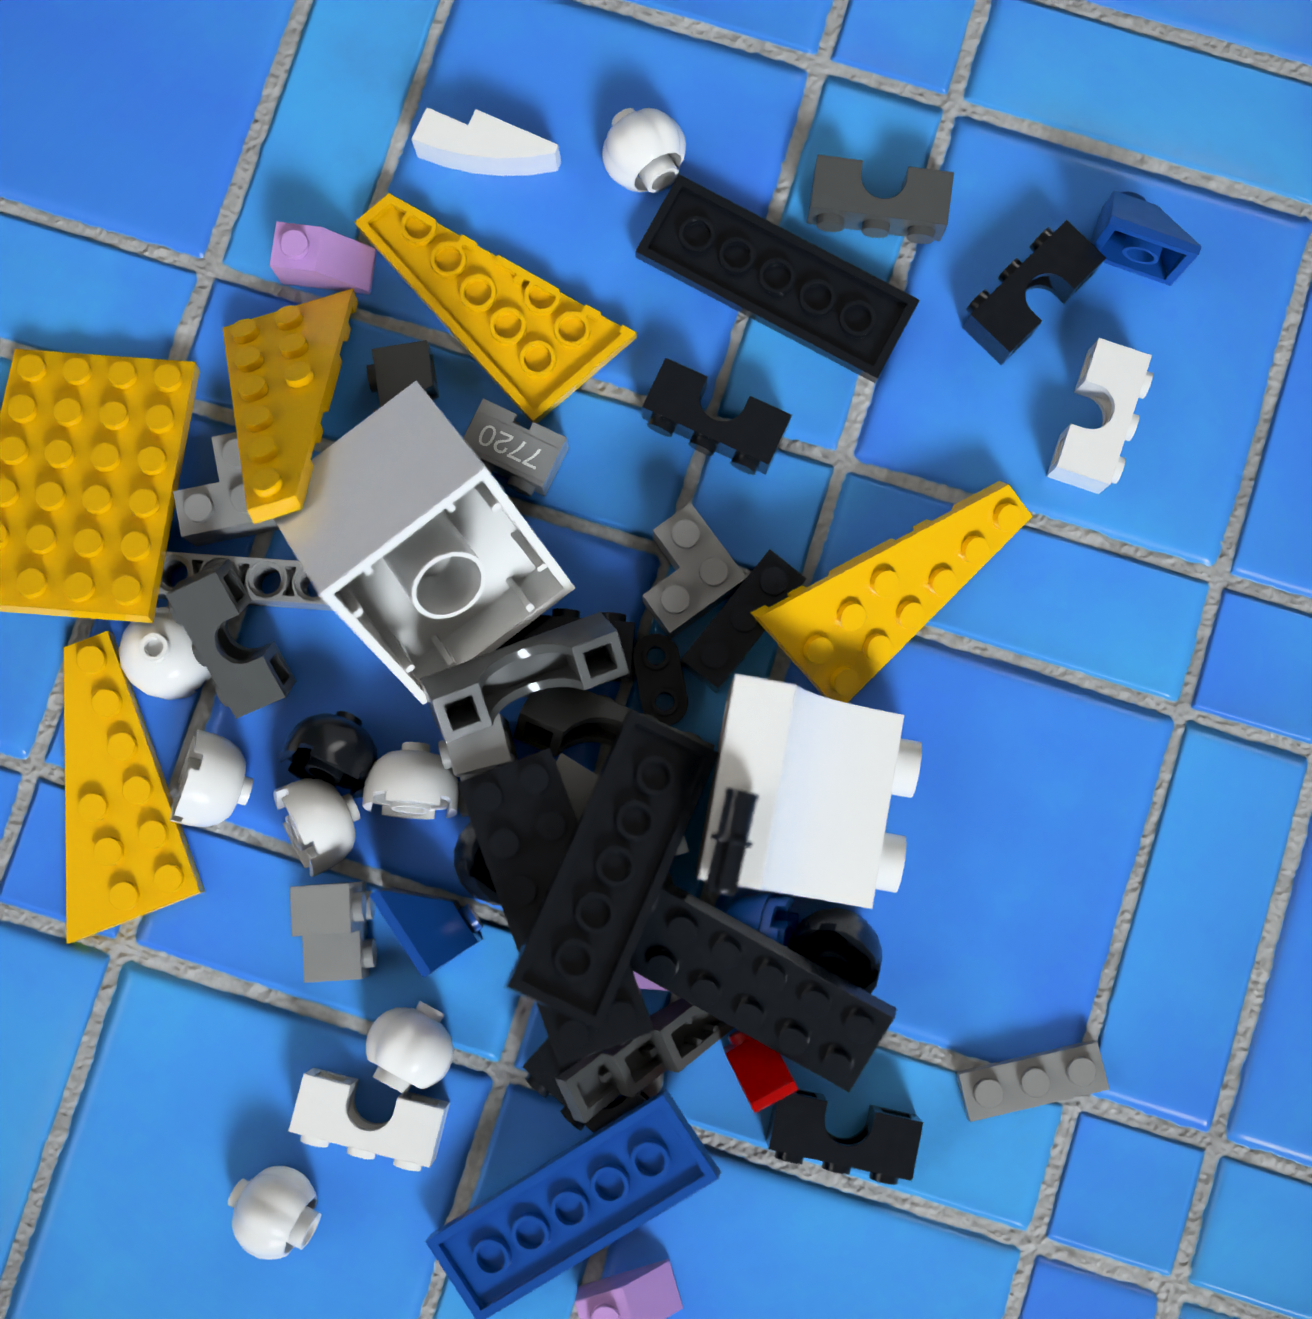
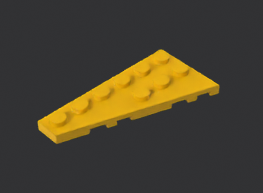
[355,193,637,423]
[222,288,358,524]
[751,481,1033,703]
[64,631,205,944]

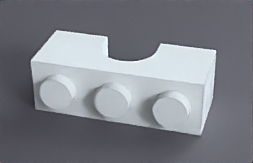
[1046,338,1153,494]
[288,1068,450,1171]

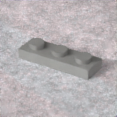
[956,1040,1110,1122]

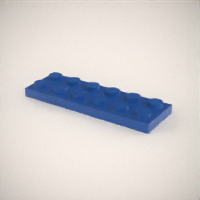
[425,1089,721,1319]

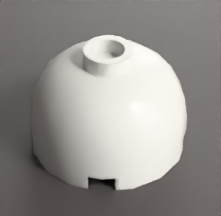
[118,607,211,700]
[170,729,253,827]
[362,742,459,820]
[273,778,361,877]

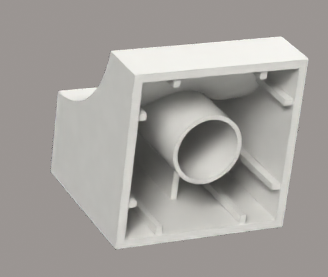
[273,380,575,705]
[695,674,922,909]

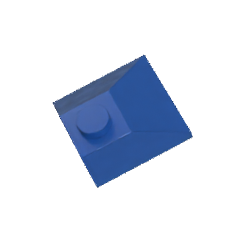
[1090,191,1202,286]
[369,887,483,978]

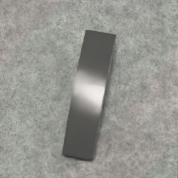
[555,998,734,1123]

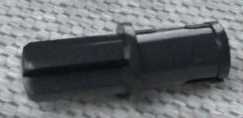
[706,788,759,896]

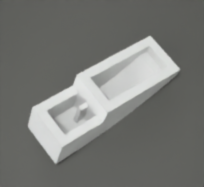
[411,107,561,176]

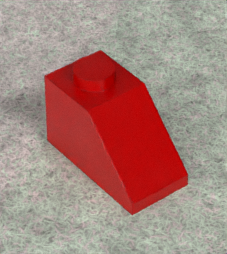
[723,1030,799,1113]

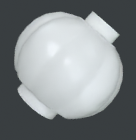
[602,108,686,193]
[366,1001,454,1095]
[228,1166,321,1260]

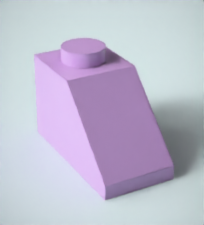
[269,221,377,295]
[575,1259,683,1319]

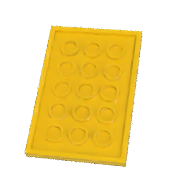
[0,349,200,623]

